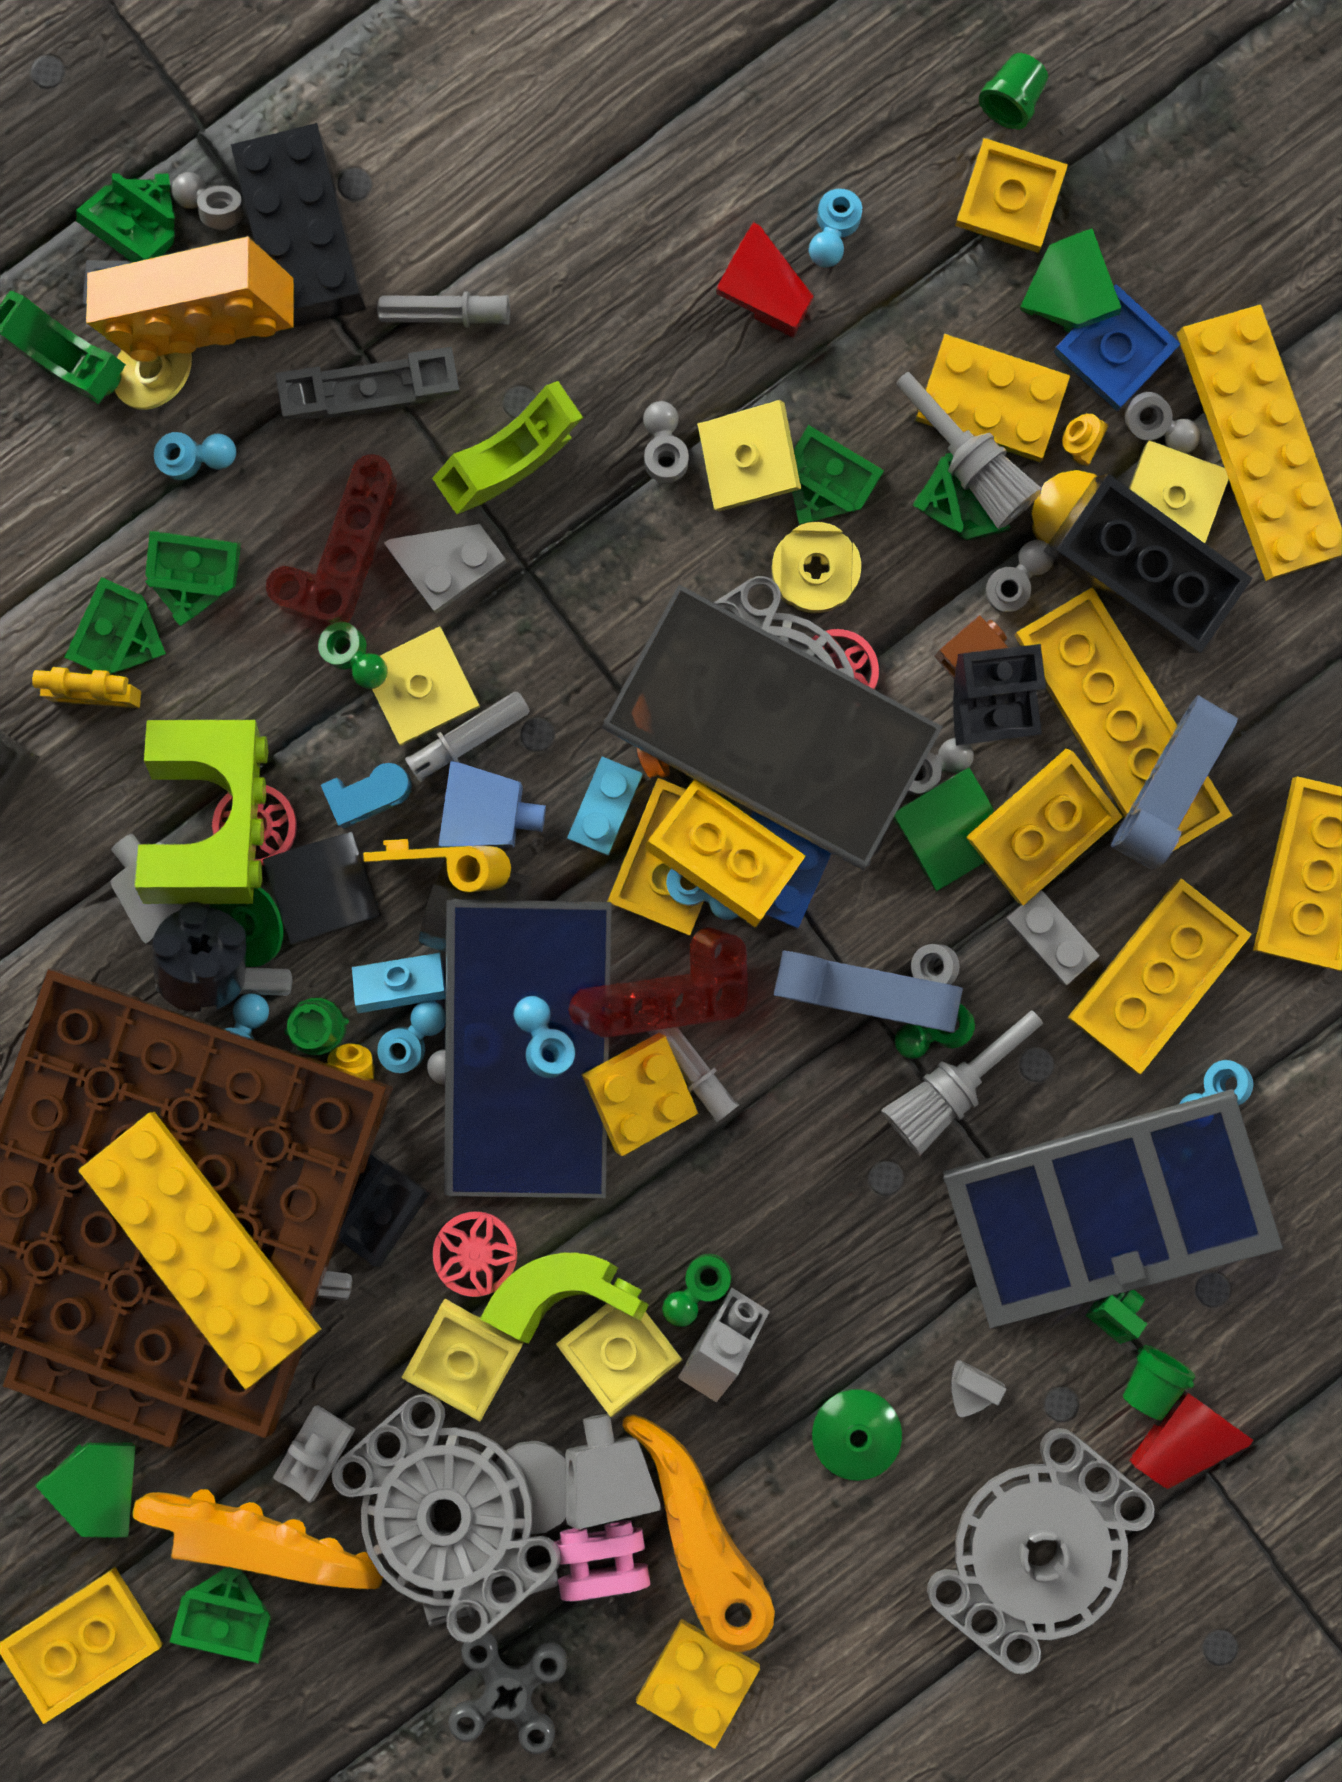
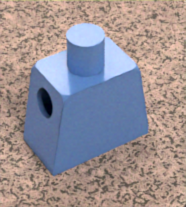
[438,761,546,848]

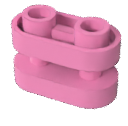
[555,1520,651,1601]

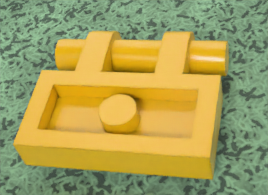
[32,667,141,708]

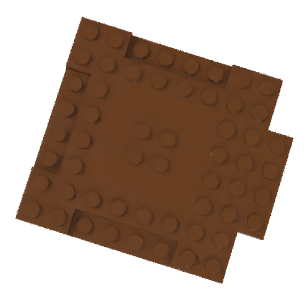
[0,969,393,1448]

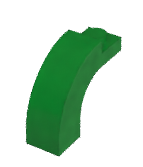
[0,290,126,404]

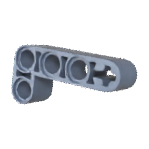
[1111,695,1238,869]
[774,950,963,1033]

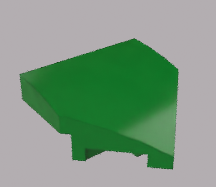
[76,173,175,263]
[1020,228,1121,333]
[792,425,884,525]
[912,453,1010,541]
[145,530,241,627]
[64,577,166,675]
[35,1442,135,1537]
[169,1567,271,1663]

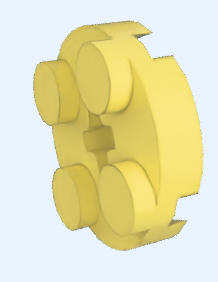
[772,522,861,613]

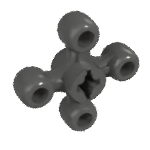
[449,1630,568,1754]

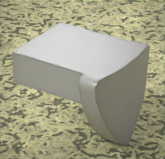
[951,1360,1006,1417]

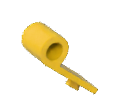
[364,839,511,892]

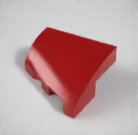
[716,222,814,338]
[1129,1391,1253,1489]

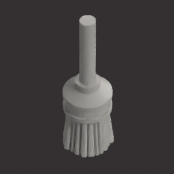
[896,372,1042,529]
[881,1010,1043,1156]

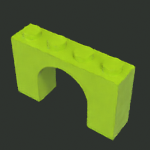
[135,720,268,904]

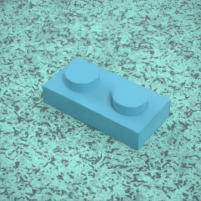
[567,756,643,856]

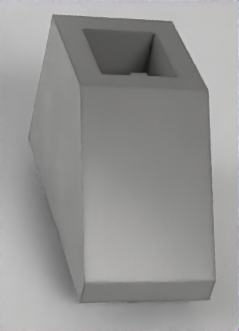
[678,1288,770,1402]

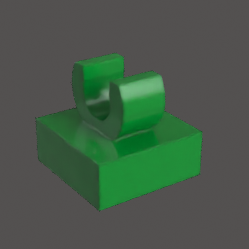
[1085,1289,1147,1344]

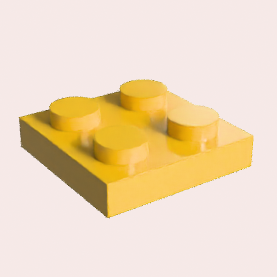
[955,138,1068,253]
[582,1033,698,1156]
[636,1618,760,1749]

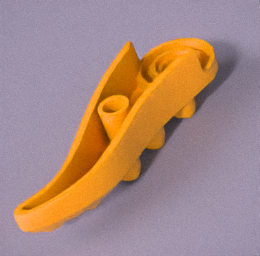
[622,1414,775,1652]
[132,1489,383,1589]

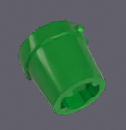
[978,53,1049,130]
[284,998,349,1055]
[1123,1345,1196,1420]

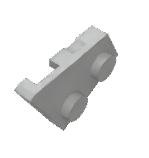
[384,524,507,614]

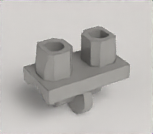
[273,1405,355,1502]

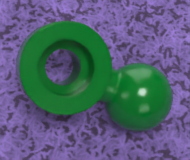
[318,622,388,689]
[895,1003,975,1059]
[662,1254,732,1327]

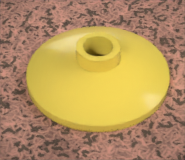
[115,350,192,410]

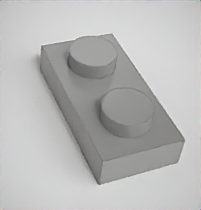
[1005,890,1100,985]

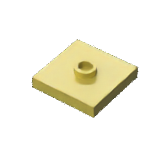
[698,400,801,512]
[1129,440,1229,543]
[372,626,480,746]
[401,1299,524,1422]
[556,1303,683,1417]

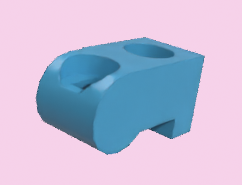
[321,763,412,829]

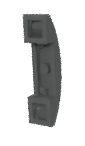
[275,347,459,419]

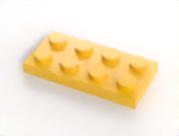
[1253,776,1342,972]
[1067,878,1252,1075]

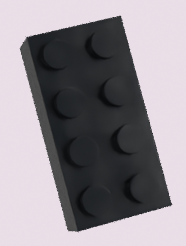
[230,123,366,327]
[1043,473,1253,653]

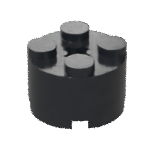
[153,902,246,1012]

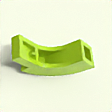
[432,381,583,514]
[480,1253,649,1344]

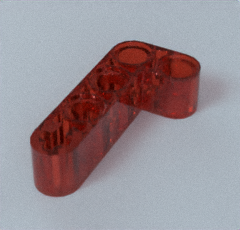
[266,454,397,626]
[569,927,748,1037]

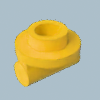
[1062,414,1108,466]
[327,1043,374,1080]

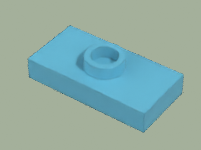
[352,953,446,1013]

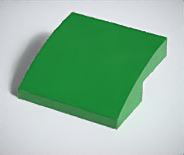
[893,767,995,892]

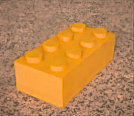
[86,237,294,362]

